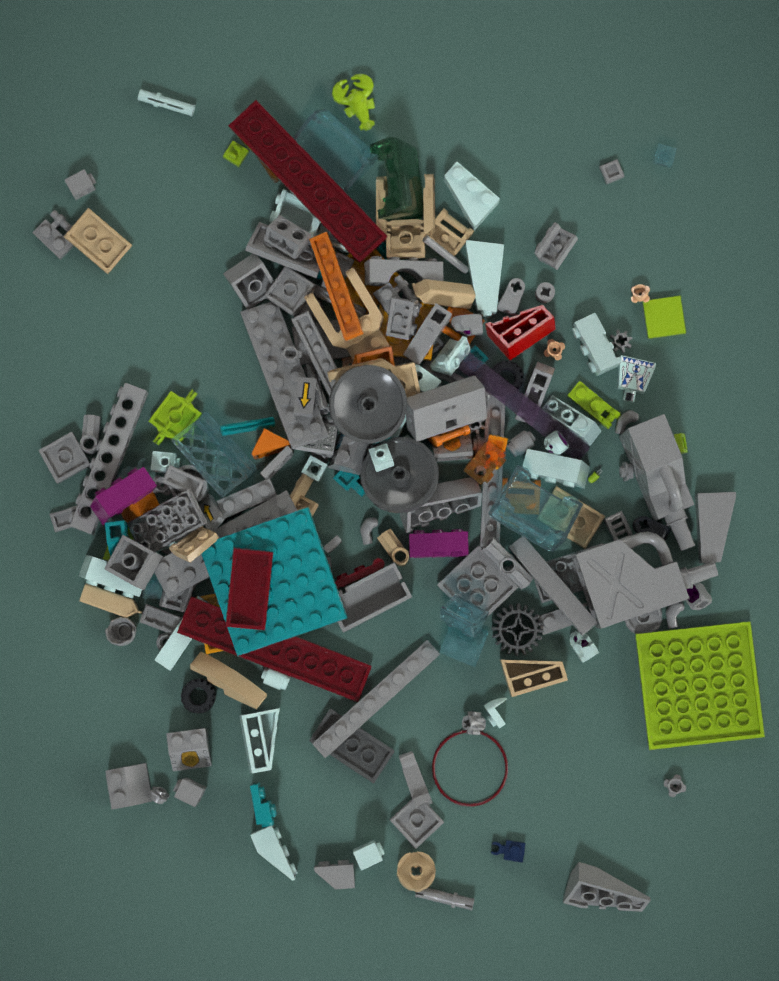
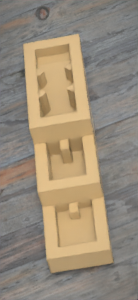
[190,652,267,710]

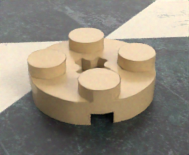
[397,851,436,892]

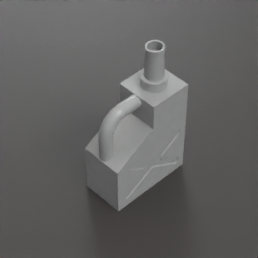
[619,414,695,551]
[571,532,718,629]

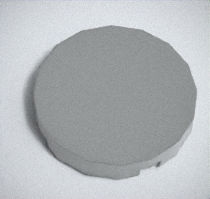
[625,609,662,634]

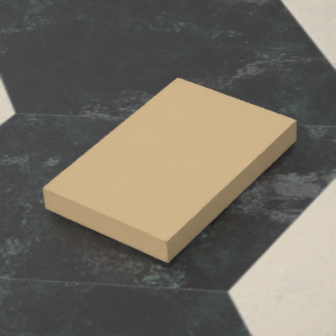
[64,208,132,274]
[536,486,605,549]

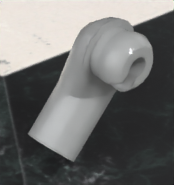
[615,410,639,435]
[360,517,378,545]
[666,602,685,629]

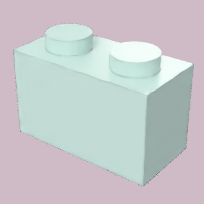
[353,839,384,871]

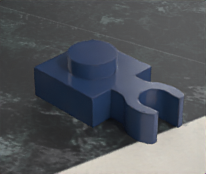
[491,840,526,863]

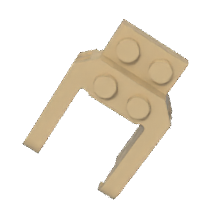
[376,174,435,259]
[304,267,390,360]
[327,358,421,397]

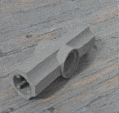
[482,537,534,590]

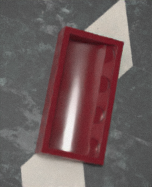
[225,547,273,630]

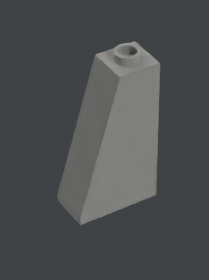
[695,492,736,565]

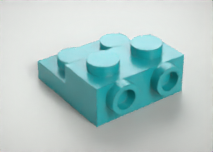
[250,782,277,828]

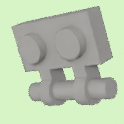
[32,210,74,260]
[373,275,422,316]

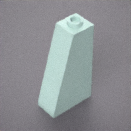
[465,240,504,317]

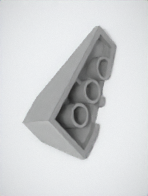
[563,862,651,912]

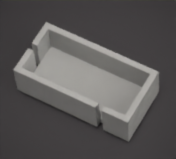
[338,562,412,633]

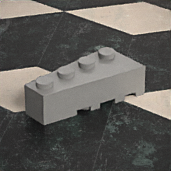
[400,477,482,533]

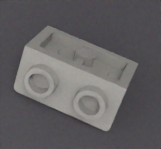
[386,297,420,340]

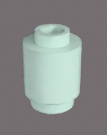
[261,667,291,690]

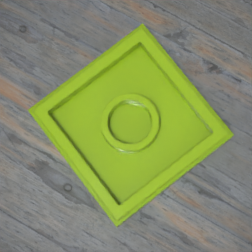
[642,296,686,339]

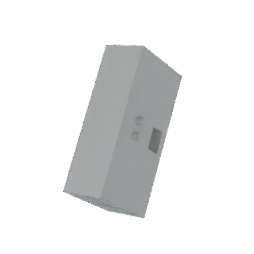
[406,376,487,442]

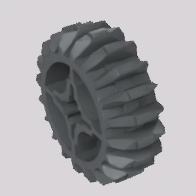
[491,604,544,656]

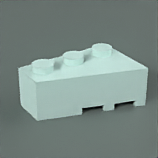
[444,162,500,231]
[521,449,590,489]

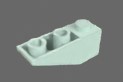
[541,395,601,446]
[250,826,298,881]

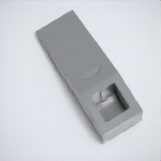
[403,303,452,365]

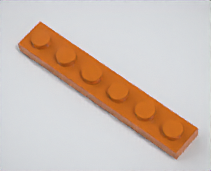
[309,232,364,341]

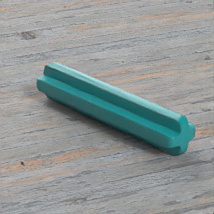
[220,417,275,436]

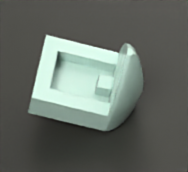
[484,697,507,728]

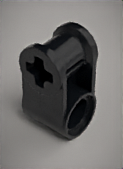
[632,516,671,541]

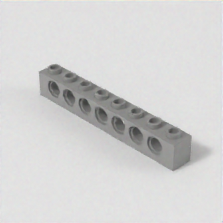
[69,383,148,536]

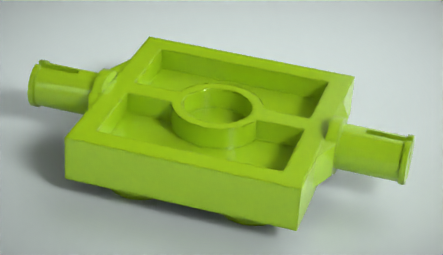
[148,389,202,446]

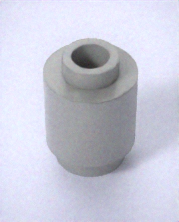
[506,430,536,457]

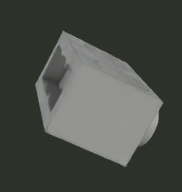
[264,215,311,259]
[173,777,207,807]

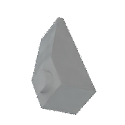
[515,361,555,426]

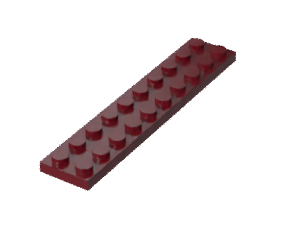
[228,100,388,263]
[177,596,372,702]

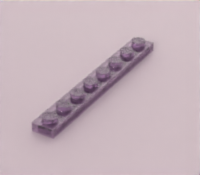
[458,352,590,460]

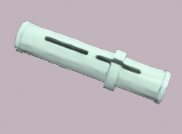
[138,89,195,117]

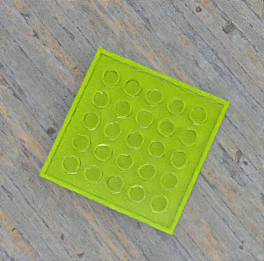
[635,622,765,750]

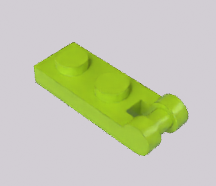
[567,381,621,429]

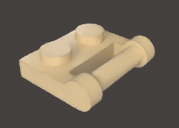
[430,209,474,257]
[169,526,219,563]

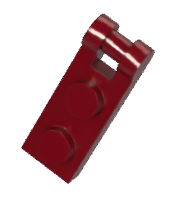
[335,558,384,589]

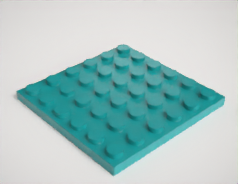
[202,507,348,656]

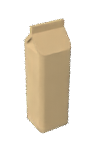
[412,279,475,309]
[79,583,143,618]

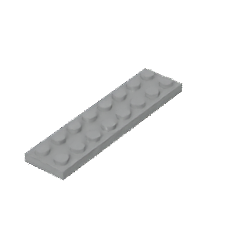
[240,302,328,449]
[154,490,298,599]

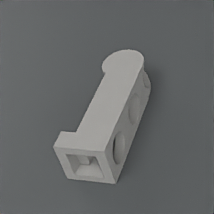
[399,751,432,809]

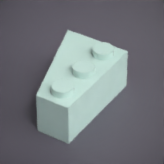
[572,313,622,376]
[79,555,142,599]
[239,708,280,774]

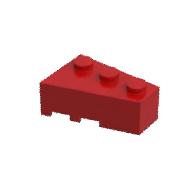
[485,305,556,360]

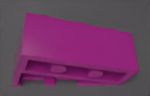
[90,467,157,525]
[409,529,469,558]

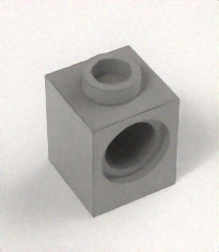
[65,169,96,200]

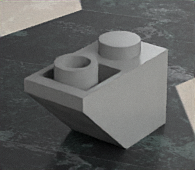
[314,860,355,889]

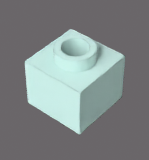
[369,443,395,472]
[301,455,328,483]

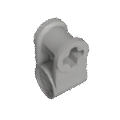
[497,278,525,316]

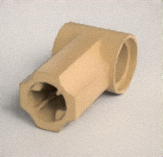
[377,528,409,566]

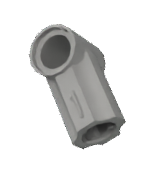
[80,415,101,455]

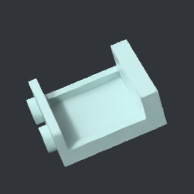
[269,189,321,238]

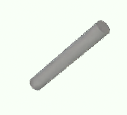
[423,235,469,274]

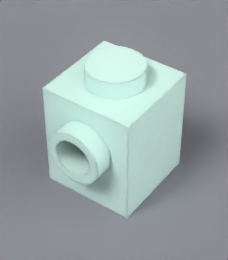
[151,451,180,473]

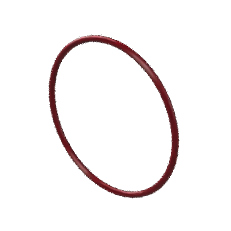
[432,730,508,807]

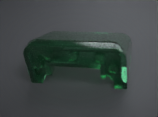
[370,137,424,220]

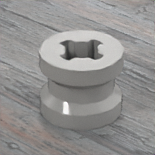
[535,282,555,304]

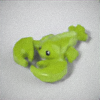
[332,74,375,131]

